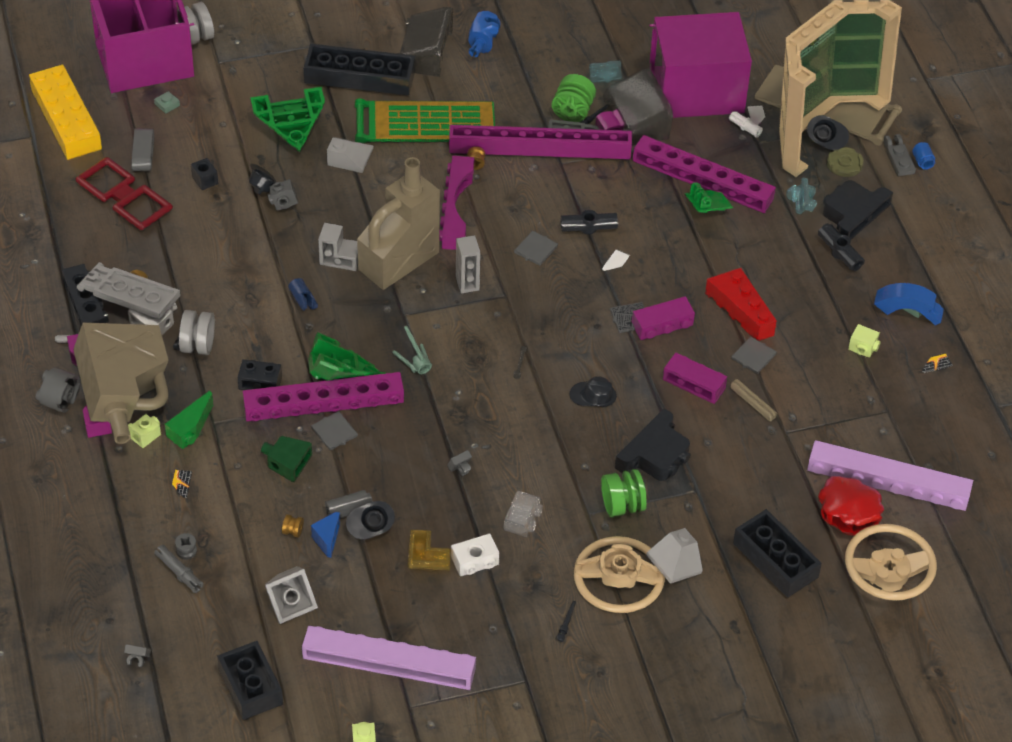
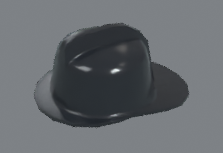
[807,115,849,150]
[249,163,276,194]
[569,376,617,407]
[346,501,395,540]

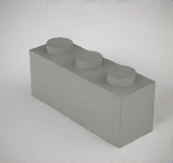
[456,235,480,294]

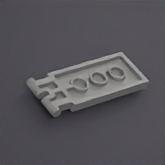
[77,262,180,319]

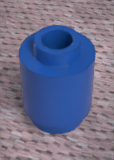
[912,142,935,170]

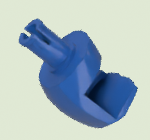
[468,11,500,57]

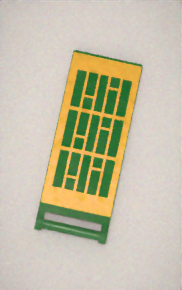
[355,98,495,143]

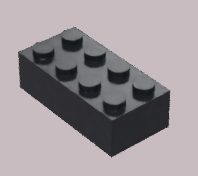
[733,509,822,598]

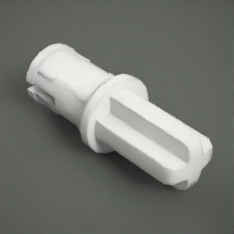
[729,112,763,138]

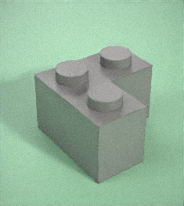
[318,223,358,271]

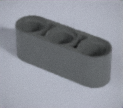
[132,128,154,171]

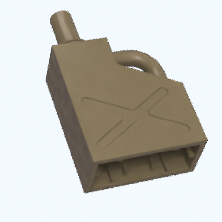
[357,157,440,290]
[73,323,168,444]

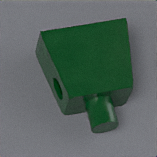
[261,436,312,483]

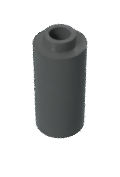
[325,490,373,518]

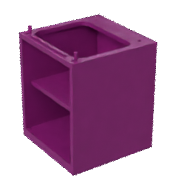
[90,0,194,93]
[645,12,752,119]

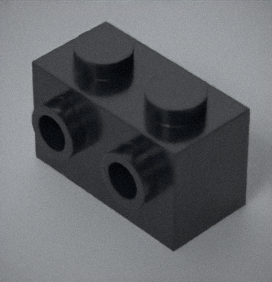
[237,359,282,390]

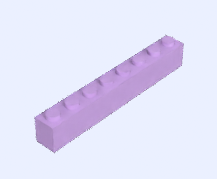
[807,440,973,511]
[302,626,476,690]

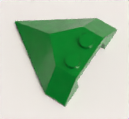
[250,87,325,152]
[308,332,387,381]

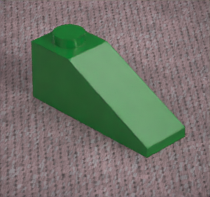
[165,390,213,450]

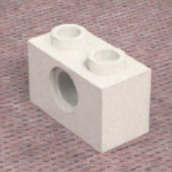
[451,534,499,576]

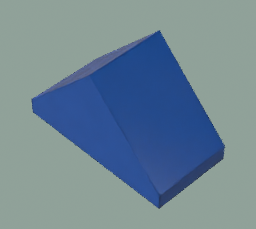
[311,512,340,558]

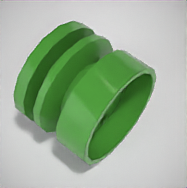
[552,74,596,122]
[601,469,647,517]

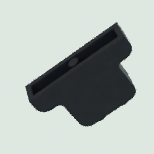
[823,180,893,240]
[615,408,691,481]

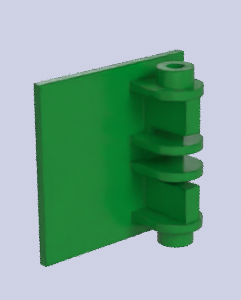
[685,182,733,213]

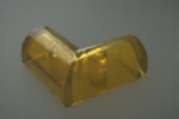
[408,530,451,570]

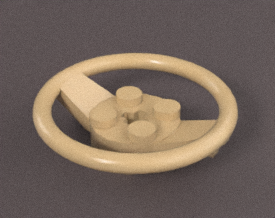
[845,524,937,600]
[574,536,665,613]

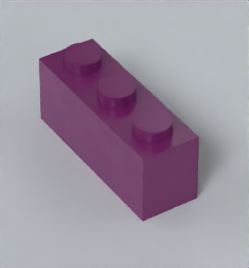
[632,296,695,340]
[663,352,727,404]

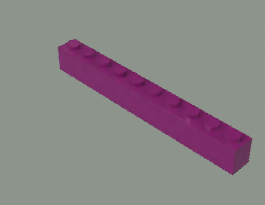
[449,125,632,159]

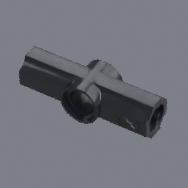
[560,210,618,235]
[818,223,865,272]

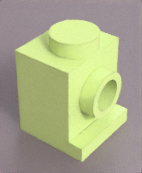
[128,414,161,448]

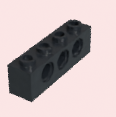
[62,264,109,326]

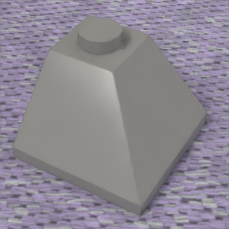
[327,137,374,173]
[646,528,703,584]
[265,566,318,624]

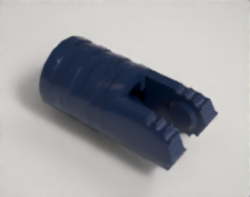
[288,278,318,310]

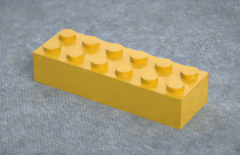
[29,64,102,160]

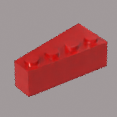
[705,268,777,341]

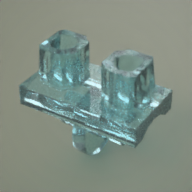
[589,61,622,83]
[786,177,817,214]

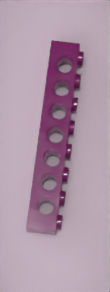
[633,135,776,214]
[243,372,404,421]

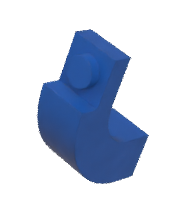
[874,283,944,325]

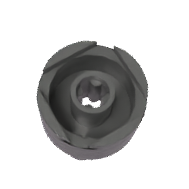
[36,367,80,413]

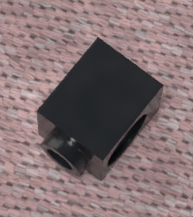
[191,158,218,190]

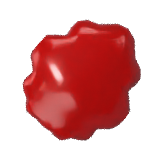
[818,476,884,536]

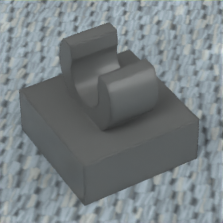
[447,450,472,477]
[124,644,151,667]

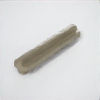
[731,379,777,421]

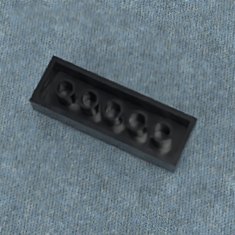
[304,43,415,96]

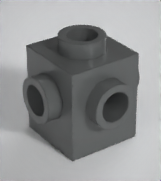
[268,179,298,211]

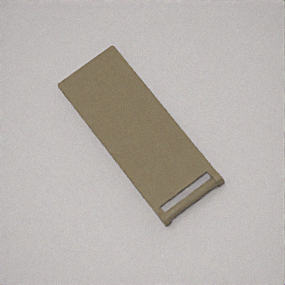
[754,65,902,146]

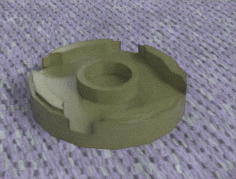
[827,147,864,177]

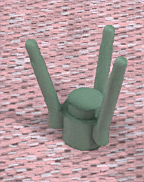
[393,326,432,374]

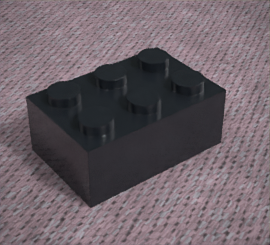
[217,641,283,720]

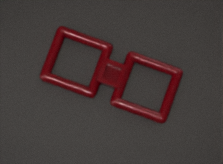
[75,157,173,230]

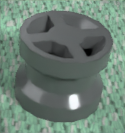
[175,533,197,560]

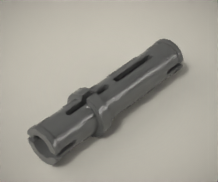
[154,545,203,593]

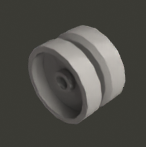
[177,1,214,45]
[179,310,215,355]

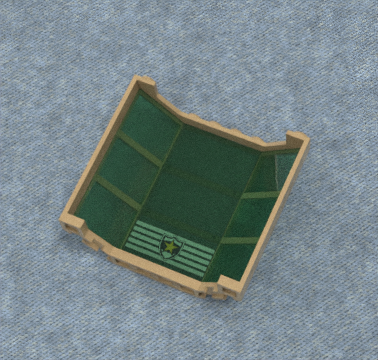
[779,0,902,177]

